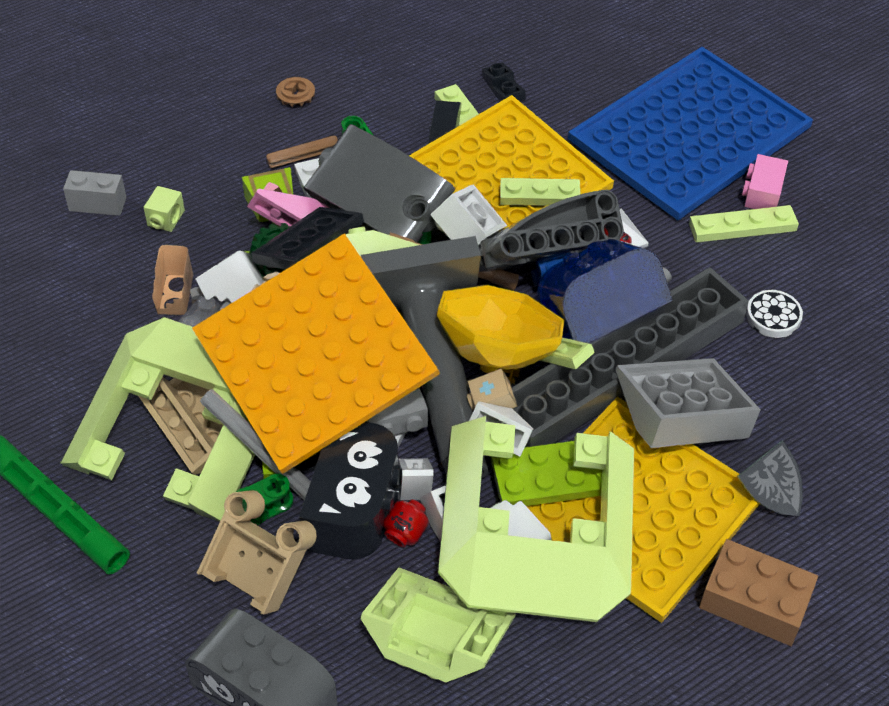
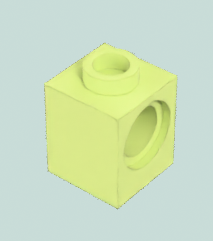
[144,186,185,232]

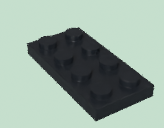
[251,207,364,269]

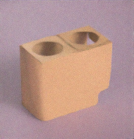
[152,245,194,315]

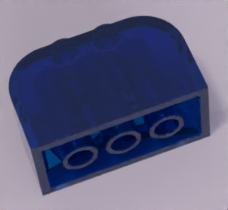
[537,239,673,343]

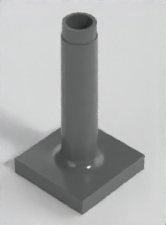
[361,236,489,479]

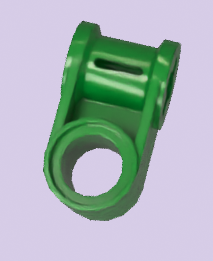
[236,474,294,526]

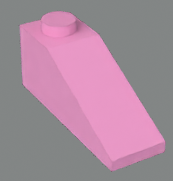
[247,189,330,226]

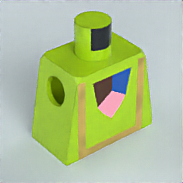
[242,167,293,226]

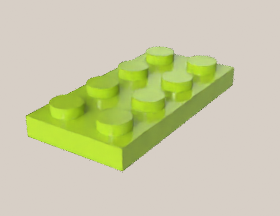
[490,441,602,506]

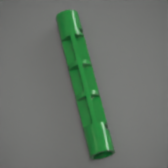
[0,435,130,574]

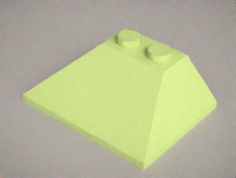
[361,567,516,682]

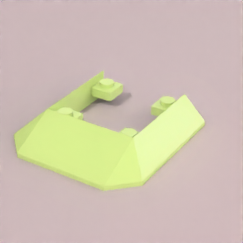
[61,317,255,522]
[438,416,634,622]

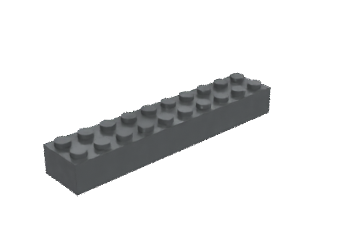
[512,267,749,447]

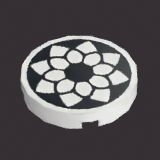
[746,290,803,338]

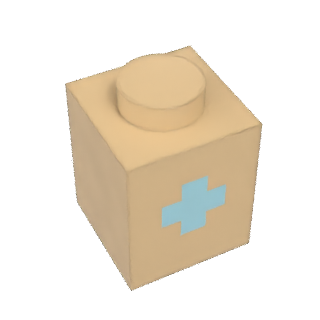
[467,369,517,411]

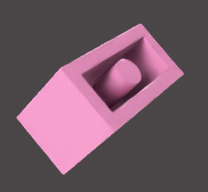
[742,154,788,209]

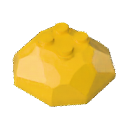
[437,285,564,373]

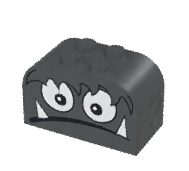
[185,609,338,706]

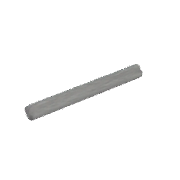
[200,389,311,500]

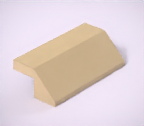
[139,377,223,475]

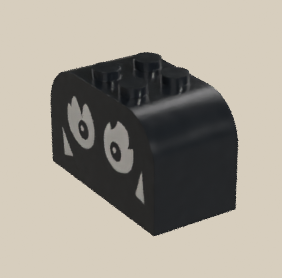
[299,422,402,560]

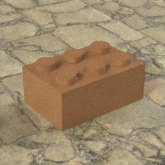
[699,539,818,646]

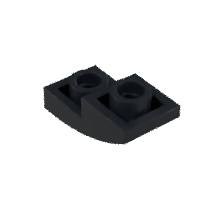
[482,63,526,102]
[428,100,462,144]

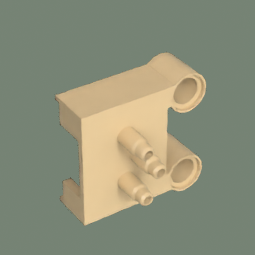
[197,490,317,615]

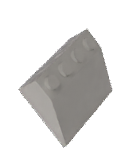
[616,358,760,448]

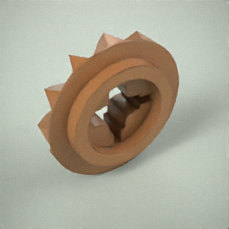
[276,77,315,107]

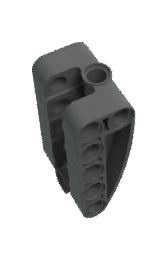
[303,124,455,242]
[479,190,624,272]

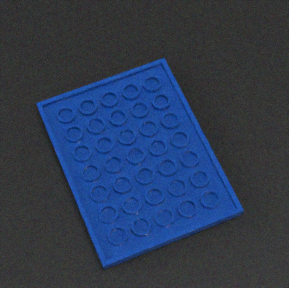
[568,47,813,220]

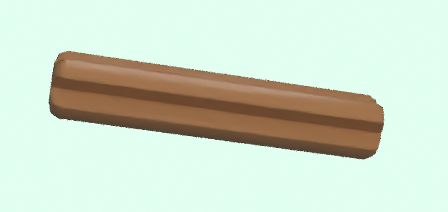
[266,135,338,168]

